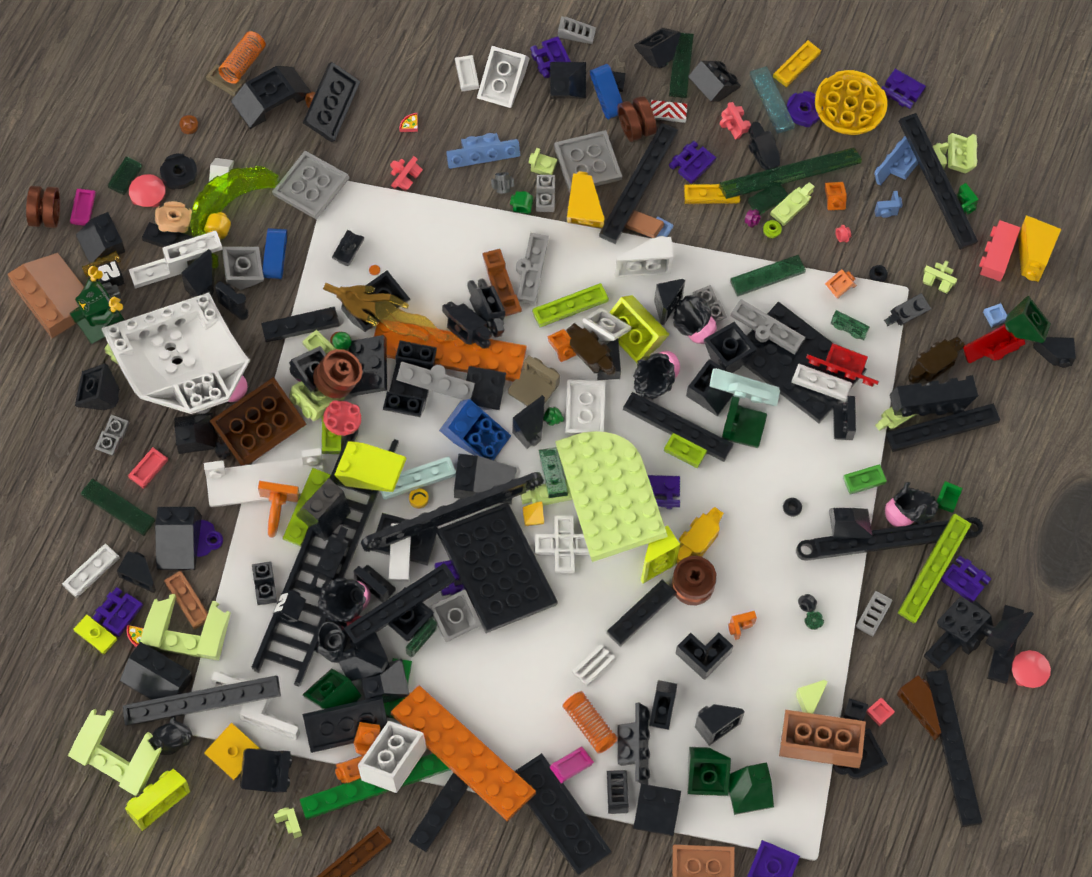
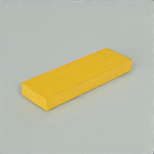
[773,40,822,87]
[684,184,740,204]

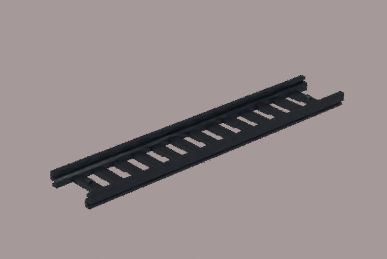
[251,430,399,687]

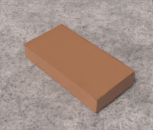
[625,211,664,238]

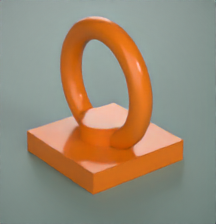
[258,481,300,538]

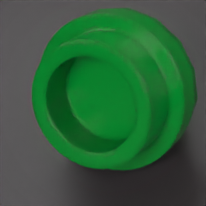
[332,332,351,350]
[543,407,564,426]

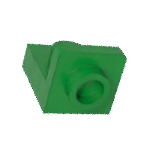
[957,183,979,214]

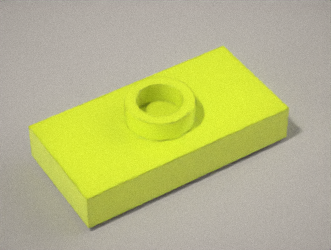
[73,615,117,654]

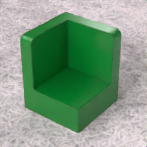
[937,481,963,513]

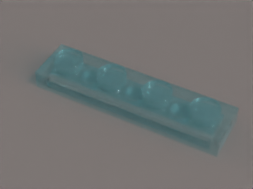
[750,66,795,134]

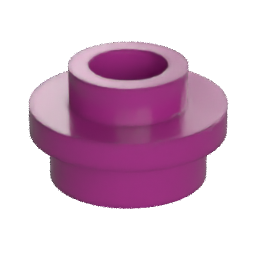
[745,209,761,228]

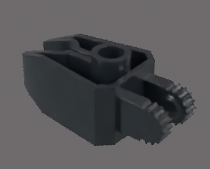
[748,122,780,172]

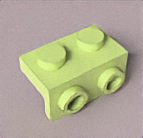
[948,133,977,174]

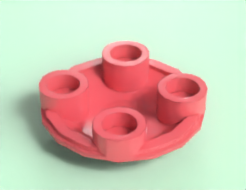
[129,174,165,207]
[323,400,361,436]
[1011,650,1051,688]

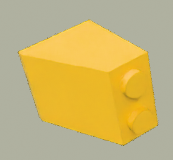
[567,171,604,228]
[1018,215,1061,282]

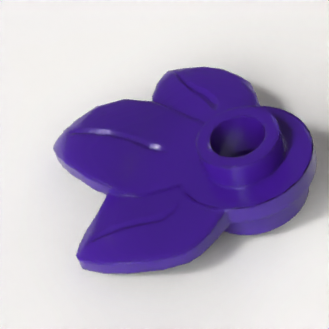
[197,520,223,557]

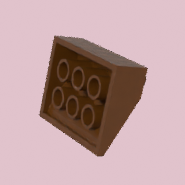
[210,377,307,466]

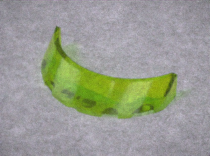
[190,166,280,268]

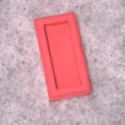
[128,447,168,489]

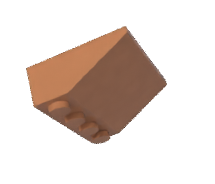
[7,253,84,338]

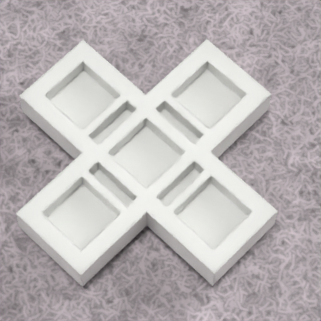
[535,516,590,573]

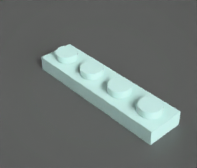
[380,457,456,500]

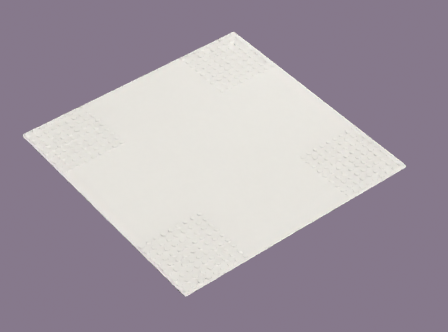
[183,181,909,861]

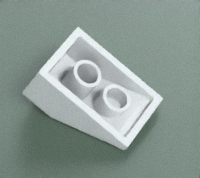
[477,46,530,108]
[615,236,673,277]

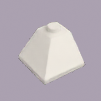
[583,308,632,341]

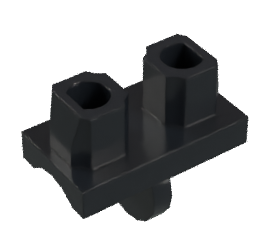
[332,230,364,266]

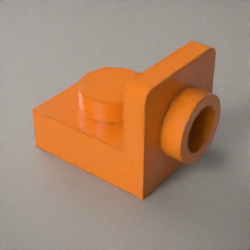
[825,182,847,210]
[825,269,857,298]
[547,329,577,362]
[728,611,757,640]
[354,722,380,756]
[335,755,364,783]

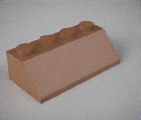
[779,710,866,768]

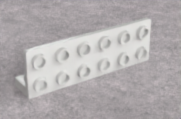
[204,448,324,507]

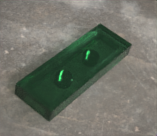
[539,447,568,498]

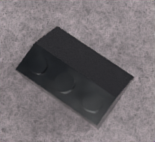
[341,270,410,332]
[120,642,193,700]

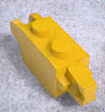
[676,507,724,564]

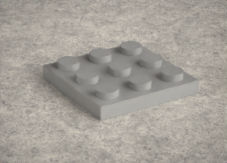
[554,130,622,193]
[272,151,349,220]

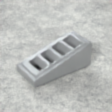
[558,16,596,44]
[856,591,893,637]

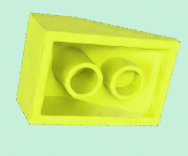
[334,441,407,492]

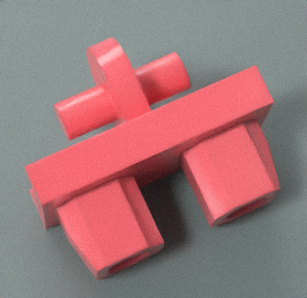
[719,102,751,140]
[390,156,423,191]

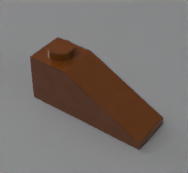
[897,675,941,741]

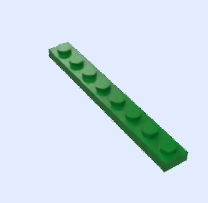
[299,753,451,820]

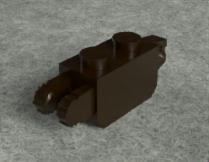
[566,323,616,377]
[908,336,965,383]

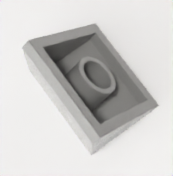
[222,247,264,290]

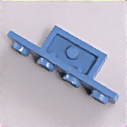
[446,133,520,169]
[874,136,919,185]

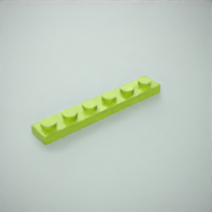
[897,514,971,623]

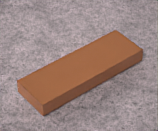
[164,571,208,630]

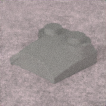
[429,590,481,642]

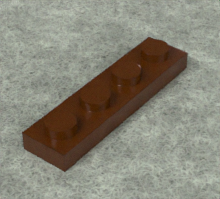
[317,826,392,877]

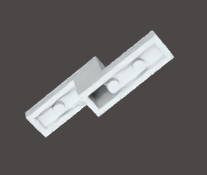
[129,231,223,289]
[211,671,300,740]

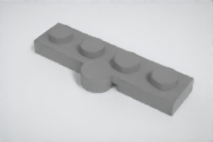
[516,233,549,305]
[730,299,805,355]
[396,362,475,400]

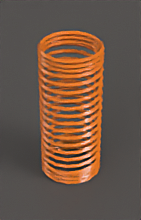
[218,31,266,84]
[562,691,618,754]

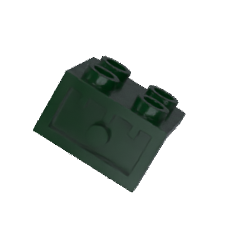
[722,396,767,448]

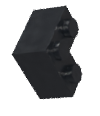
[675,633,733,680]

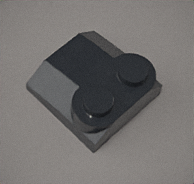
[289,346,327,393]

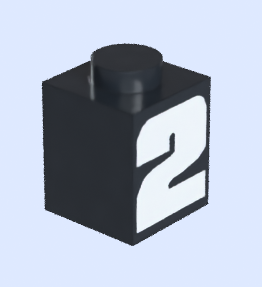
[96,260,125,286]
[273,590,306,623]

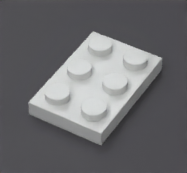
[565,380,605,435]

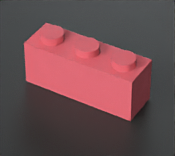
[979,220,1021,282]

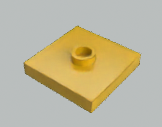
[204,722,262,780]

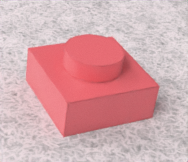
[866,698,895,726]

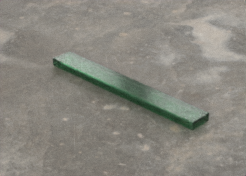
[719,147,862,199]

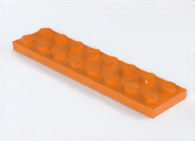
[374,319,527,382]
[391,685,536,822]

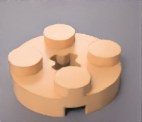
[155,201,193,233]

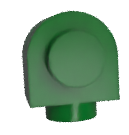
[510,191,533,215]

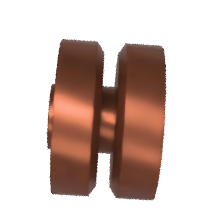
[618,96,657,142]
[26,186,60,228]
[313,349,363,399]
[672,556,717,606]

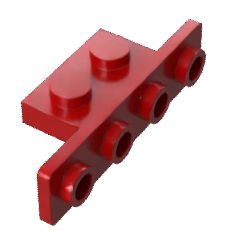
[963,325,1026,363]
[806,343,879,387]

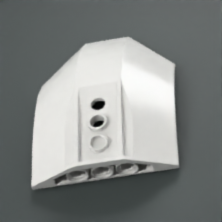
[102,293,250,414]

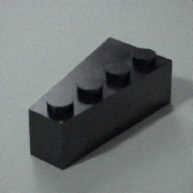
[889,375,979,417]

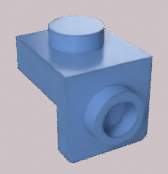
[875,191,902,218]

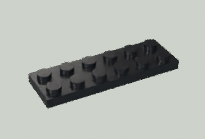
[515,753,612,876]

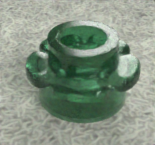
[804,611,824,630]

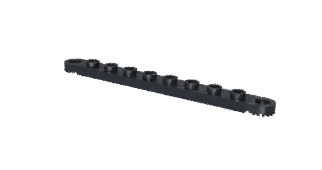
[361,472,544,552]
[796,517,983,561]

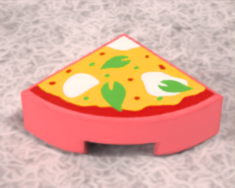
[399,113,418,132]
[127,625,144,647]

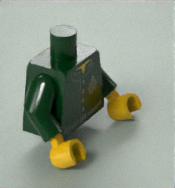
[70,266,123,327]

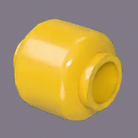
[204,212,231,240]

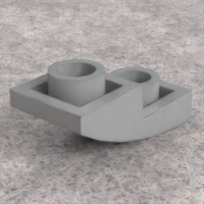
[536,175,555,212]
[692,285,727,322]
[95,415,130,456]

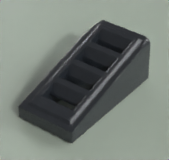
[607,770,629,814]

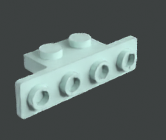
[710,368,780,406]

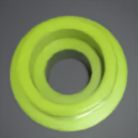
[763,220,782,238]

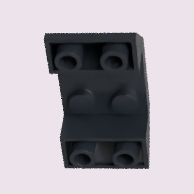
[231,66,311,129]
[383,340,437,417]

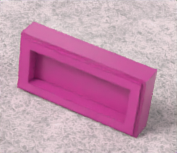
[70,189,96,226]
[550,747,594,783]

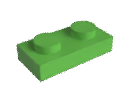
[843,464,887,495]

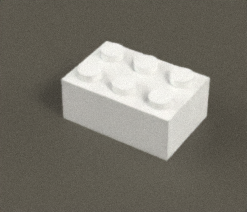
[358,721,427,793]

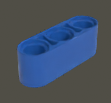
[590,64,623,119]
[263,228,287,279]

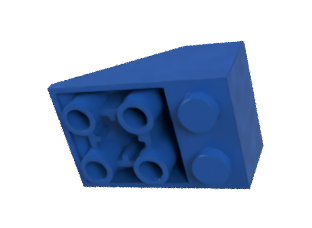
[439,399,511,460]

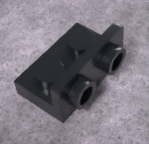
[833,396,856,440]
[353,565,396,603]

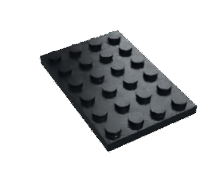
[743,301,867,424]
[437,502,558,633]

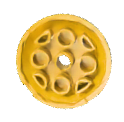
[815,70,887,135]

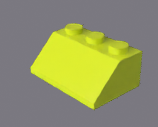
[609,295,670,363]
[641,525,680,583]
[125,769,190,831]

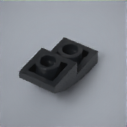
[252,561,277,605]

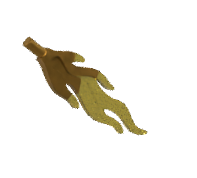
[323,283,458,342]

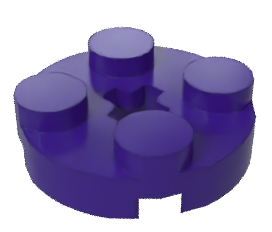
[786,91,823,127]

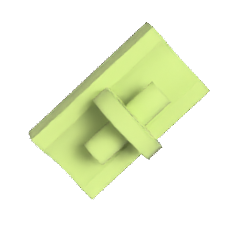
[923,260,957,294]

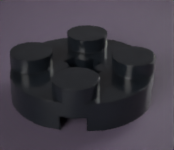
[160,153,197,190]

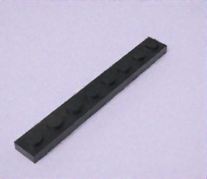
[898,113,978,250]
[599,123,678,244]
[926,669,982,827]
[123,675,281,726]

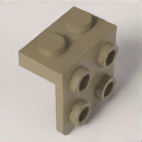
[508,355,560,406]

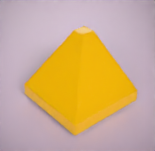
[522,501,544,526]

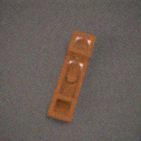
[482,249,522,316]

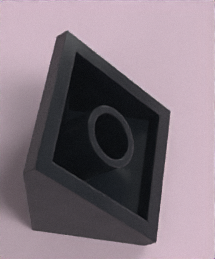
[654,279,686,326]
[388,587,434,642]

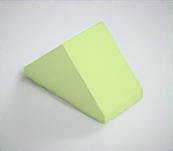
[796,680,828,714]

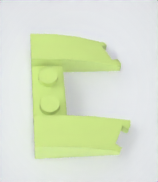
[140,594,231,661]
[68,709,162,796]

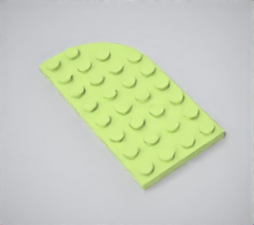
[555,431,668,562]

